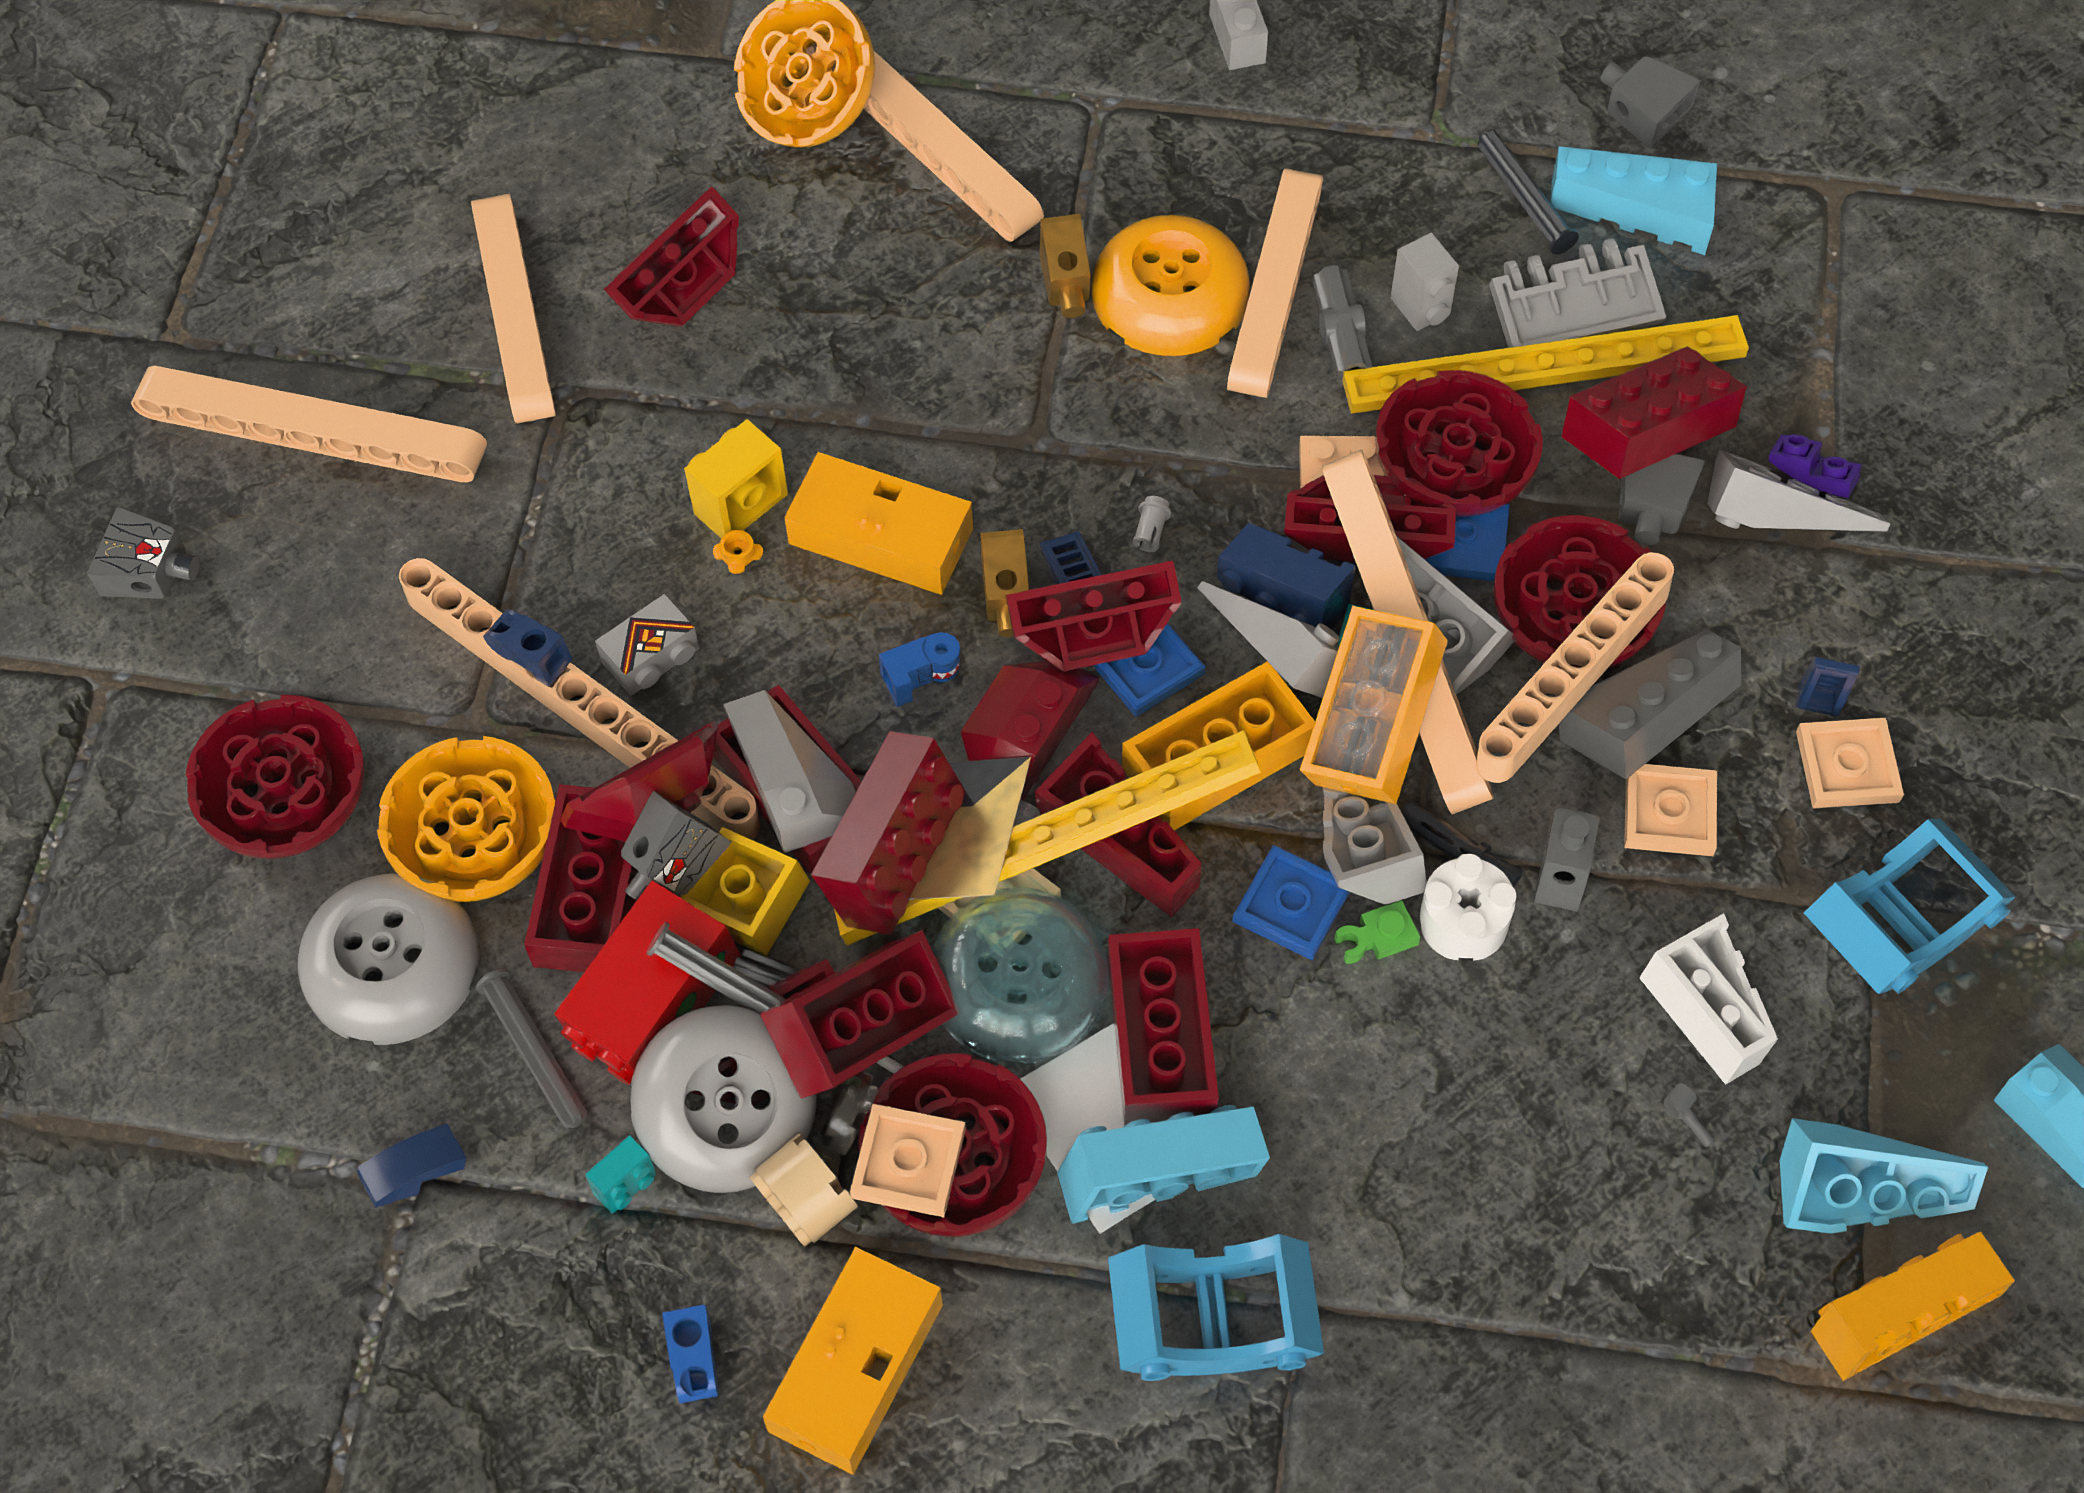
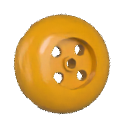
[734,0,875,147]
[1092,215,1250,356]
[377,736,555,902]

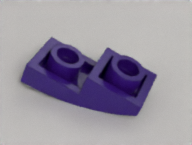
[1769,434,1861,498]

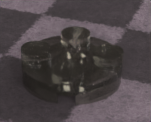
[814,1071,879,1160]

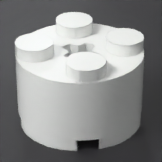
[1420,854,1516,961]

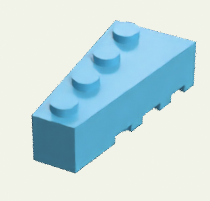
[1550,146,1717,255]
[1057,1105,1270,1224]

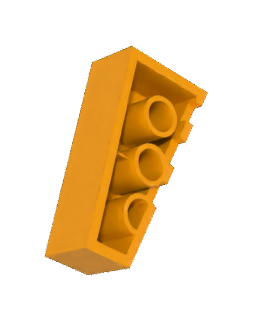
[1811,1231,2015,1381]

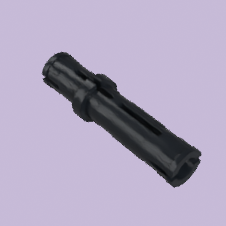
[1401,799,1523,888]

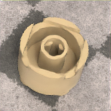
[749,1134,858,1247]

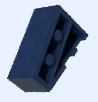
[1217,523,1355,630]

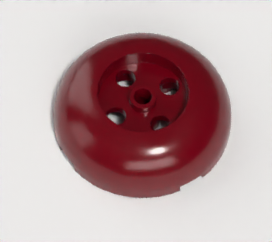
[1375,370,1543,516]
[1494,515,1667,668]
[185,695,364,859]
[858,1053,1047,1237]

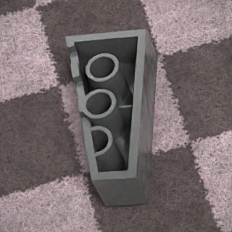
[1559,629,1741,779]

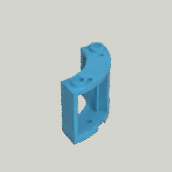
[1804,819,2016,994]
[1108,1234,1324,1381]

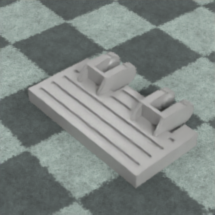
[1489,238,1667,348]

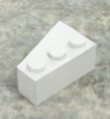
[1640,913,1778,1085]

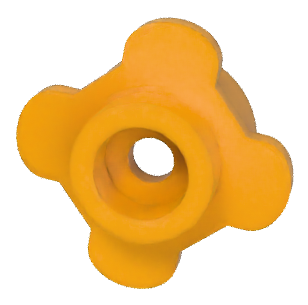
[713,530,763,574]

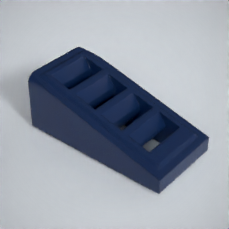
[1040,531,1101,585]
[1796,657,1860,716]

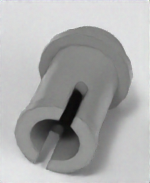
[1132,496,1171,552]

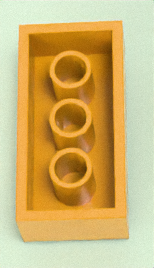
[1122,661,1315,830]

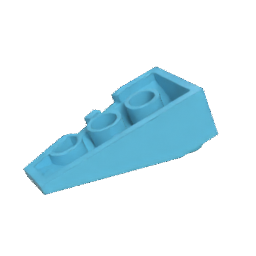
[1994,1044,2084,1189]
[1780,1118,1988,1234]

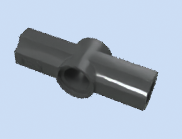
[1313,265,1372,380]

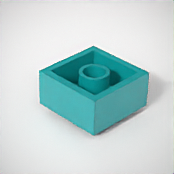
[585,1135,656,1214]

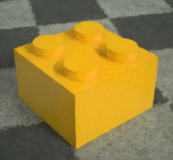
[684,419,788,539]
[680,827,810,956]

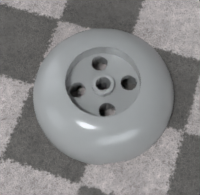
[298,873,480,1045]
[631,1005,817,1193]

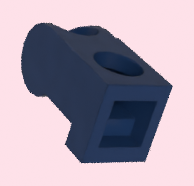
[483,609,573,687]

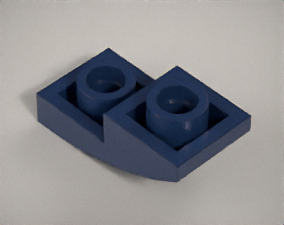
[357,1124,466,1208]

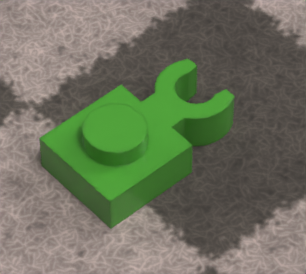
[1334,900,1420,964]

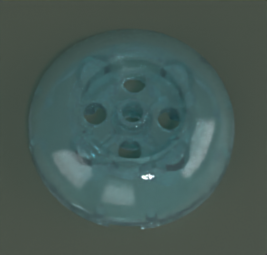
[932,887,1109,1064]

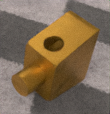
[1039,214,1090,318]
[981,529,1029,638]

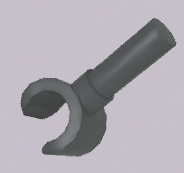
[1663,1083,1715,1148]

